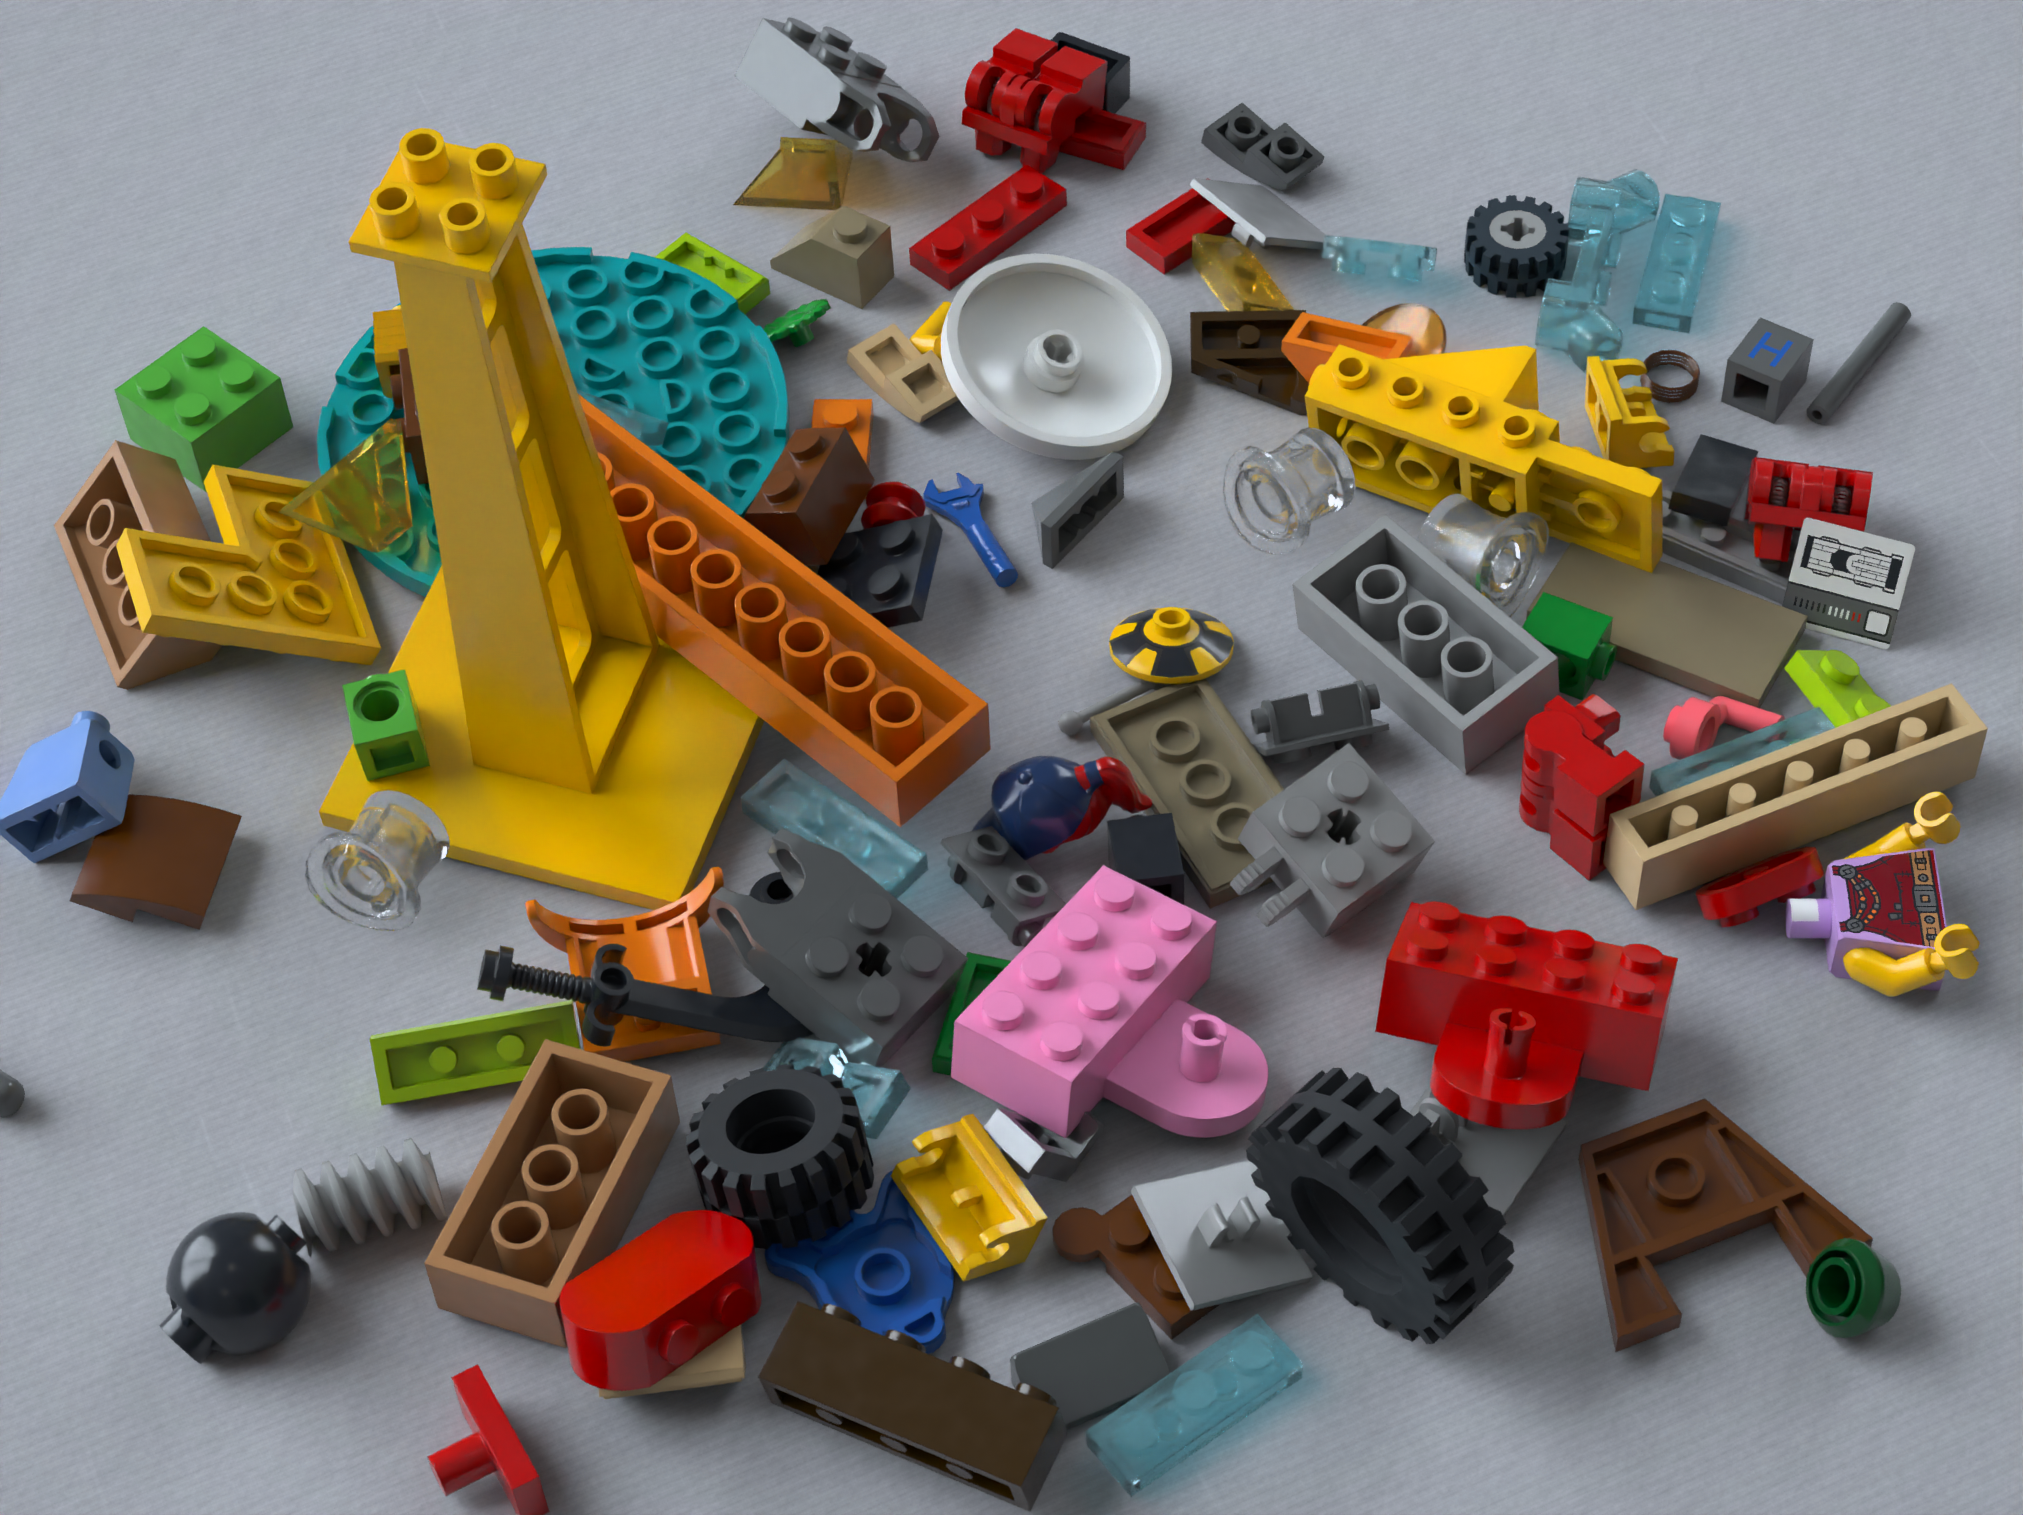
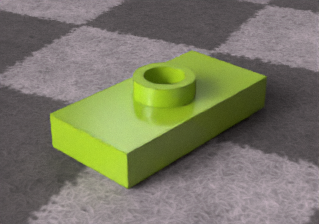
[655,232,771,314]

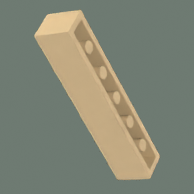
[1603,683,1988,910]

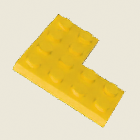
[116,465,381,665]

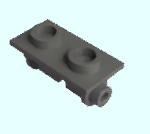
[1251,680,1390,763]
[940,826,1066,947]

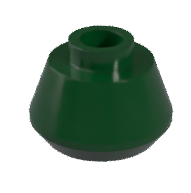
[1806,1238,1901,1338]

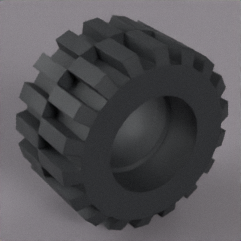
[686,1064,874,1249]

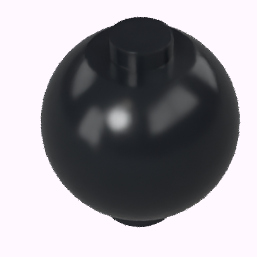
[159,1212,311,1364]

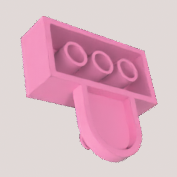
[951,865,1268,1138]

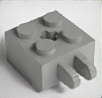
[1230,743,1435,938]

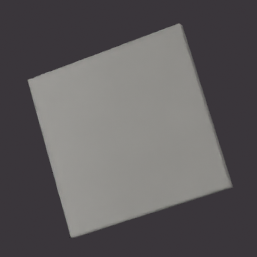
[1189,178,1336,251]
[1131,1160,1313,1311]

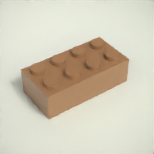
[424,1039,680,1348]

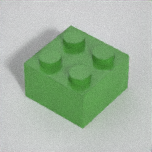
[115,326,293,492]

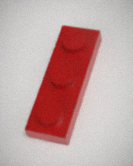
[909,164,1067,291]

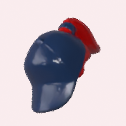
[972,756,1153,861]

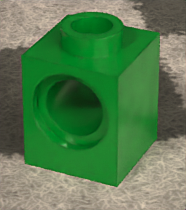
[1522,592,1617,701]

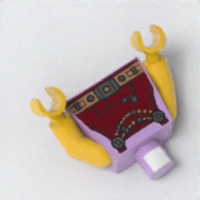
[1785,792,1980,997]

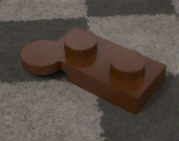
[1052,1195,1220,1340]

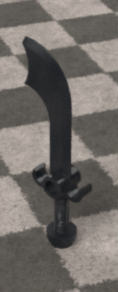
[477,944,814,1047]

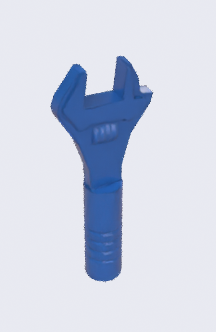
[924,473,1018,588]

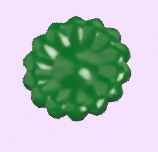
[763,299,831,347]

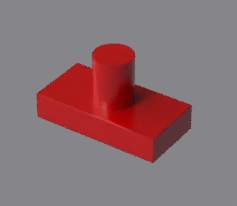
[427,1364,549,1515]

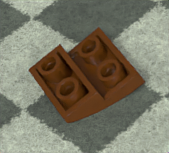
[70,794,242,930]

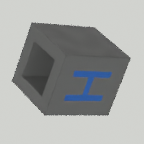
[1721,317,1814,424]

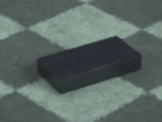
[1668,434,1759,526]

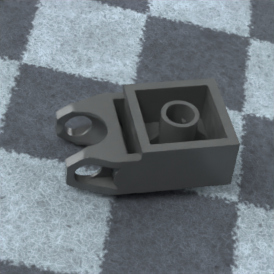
[735,17,940,162]
[707,828,968,1080]

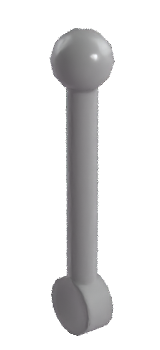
[1058,680,1170,735]

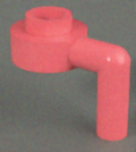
[1663,696,1785,766]

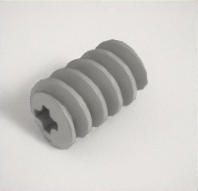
[293,1138,447,1257]

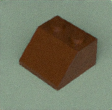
[743,427,875,565]

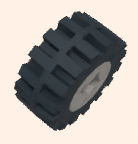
[1464,195,1569,298]

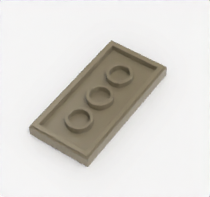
[1526,542,1808,708]
[1090,678,1284,909]

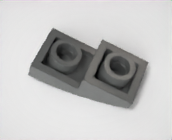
[1201,102,1325,191]

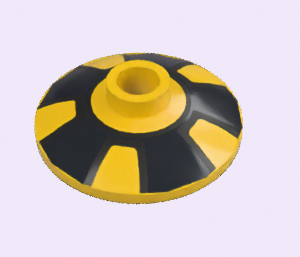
[1109,607,1234,684]

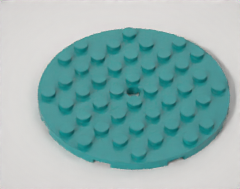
[317,247,790,597]

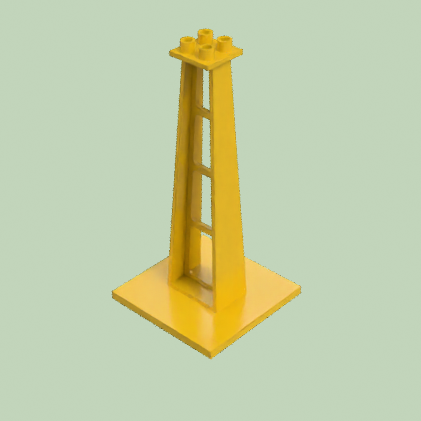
[319,128,764,910]

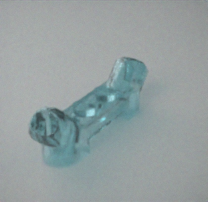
[1535,169,1660,374]

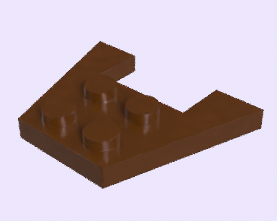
[1578,1098,1873,1352]

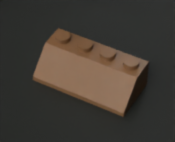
[54,440,223,690]

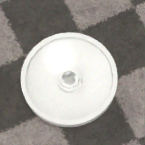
[941,254,1172,460]

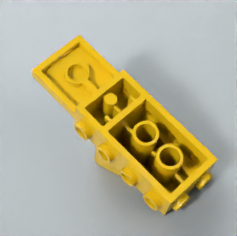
[1305,344,1663,573]

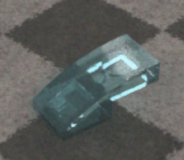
[764,1037,911,1139]

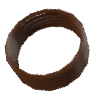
[1640,350,1700,403]

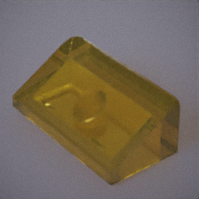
[1192,233,1294,311]

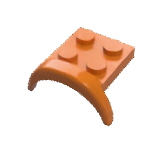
[525,867,724,1062]

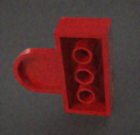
[1375,901,1678,1130]

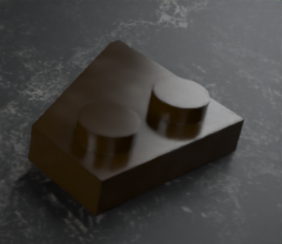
[1190,310,1309,415]

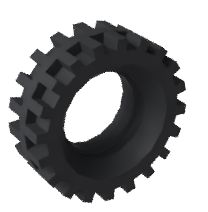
[1246,1067,1514,1344]

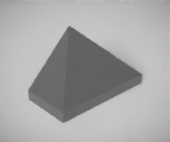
[1031,451,1124,569]

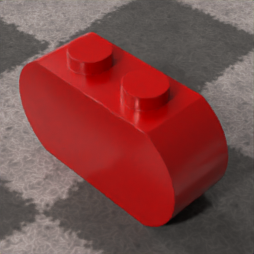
[560,1210,762,1391]

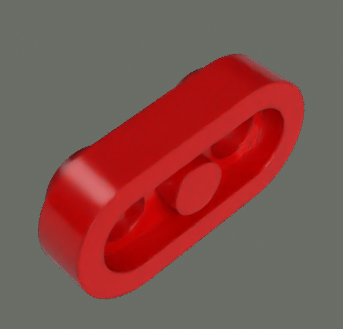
[1695,847,1825,927]

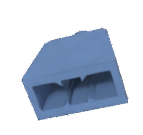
[0,711,135,863]

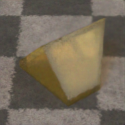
[733,137,853,210]
[279,418,413,553]

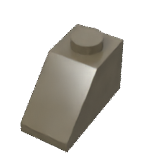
[770,206,895,309]

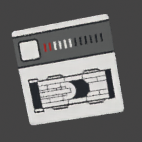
[1782,518,1915,649]

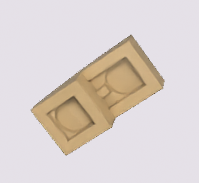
[847,323,959,423]

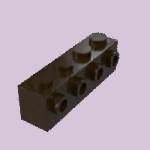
[758,1301,1068,1512]

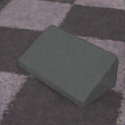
[1010,1302,1173,1430]

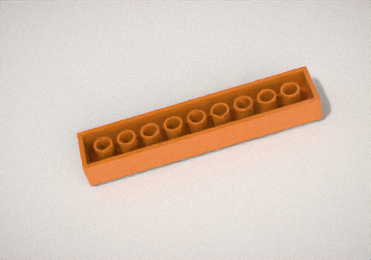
[578,394,991,827]

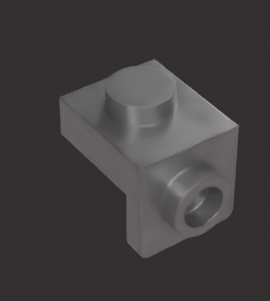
[983,1108,1104,1182]

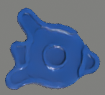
[764,1171,955,1354]

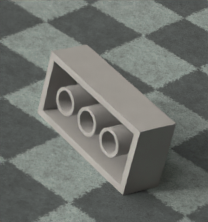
[1292,514,1559,775]

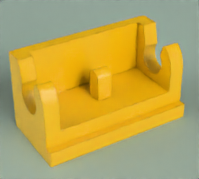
[1585,356,1674,468]
[891,1114,1048,1282]

